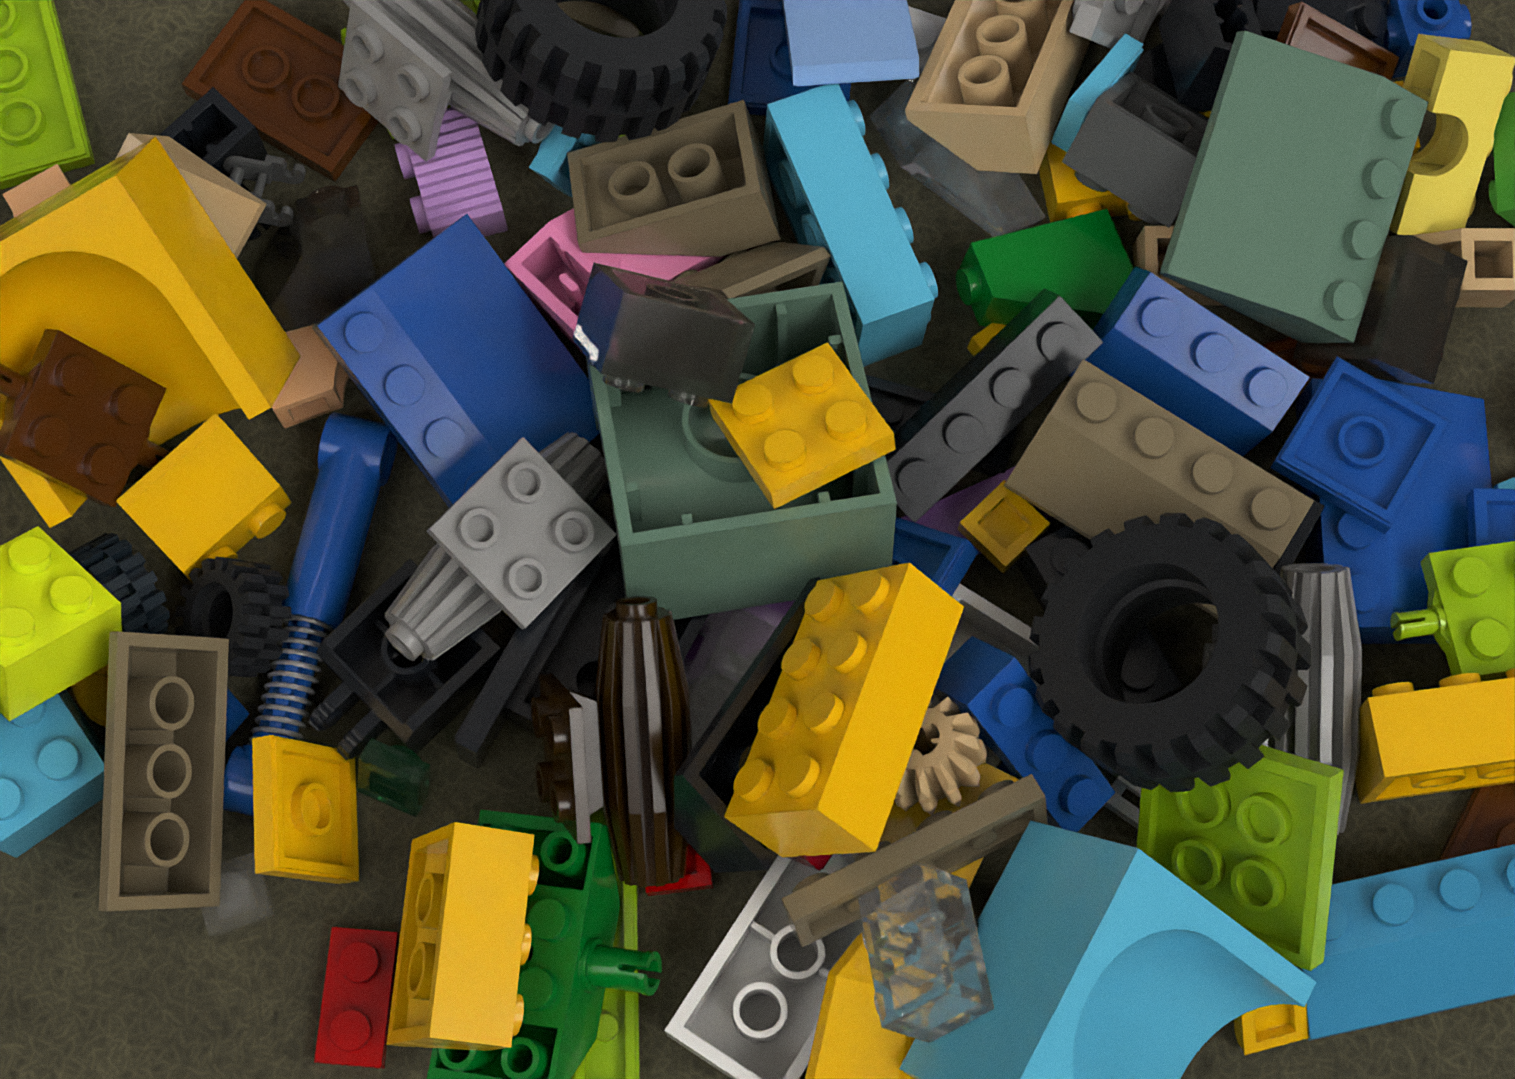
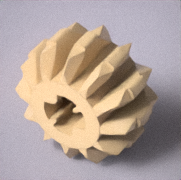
[894,697,987,815]

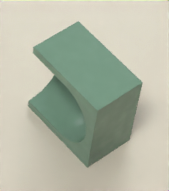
[582,282,897,620]

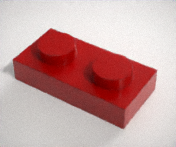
[314,927,400,1069]

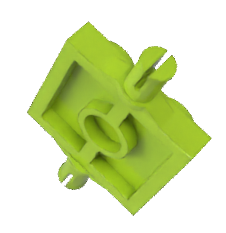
[1390,541,1515,681]

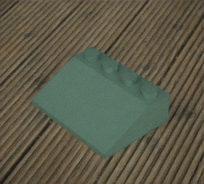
[1159,30,1428,343]

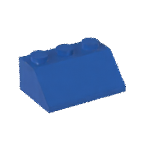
[1069,266,1310,457]

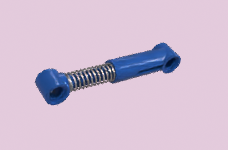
[223,412,398,816]

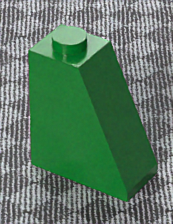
[956,209,1133,330]

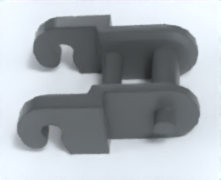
[223,155,306,227]

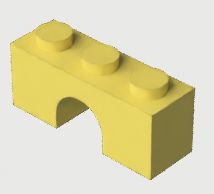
[1389,34,1515,236]

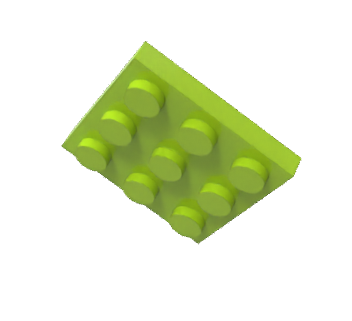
[1137,745,1344,971]

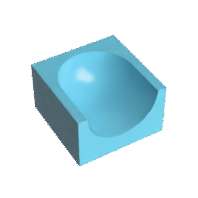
[899,820,1317,1079]

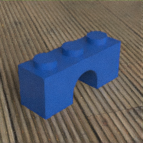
[933,636,1116,832]

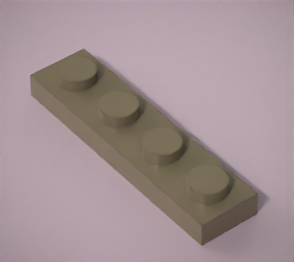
[781,774,1048,948]

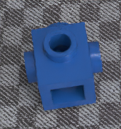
[1384,0,1472,78]

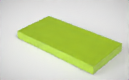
[0,0,95,190]

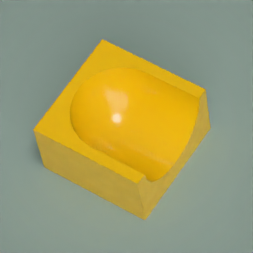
[0,136,301,528]

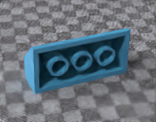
[1296,844,1515,1041]

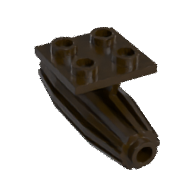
[531,596,692,887]

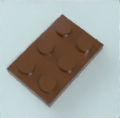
[181,0,379,182]

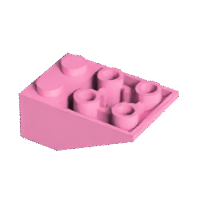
[504,208,724,356]

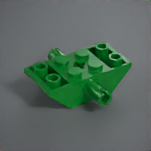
[427,809,662,1079]

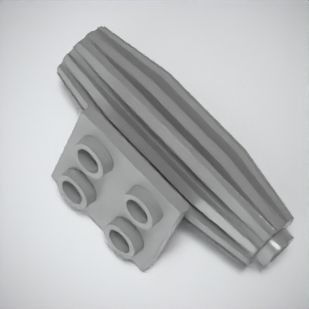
[338,0,555,162]
[385,432,617,661]
[1202,563,1362,835]

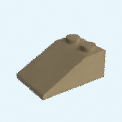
[567,100,780,257]

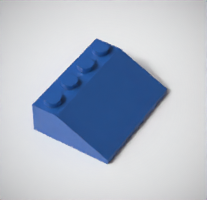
[312,214,599,508]
[1295,379,1492,644]

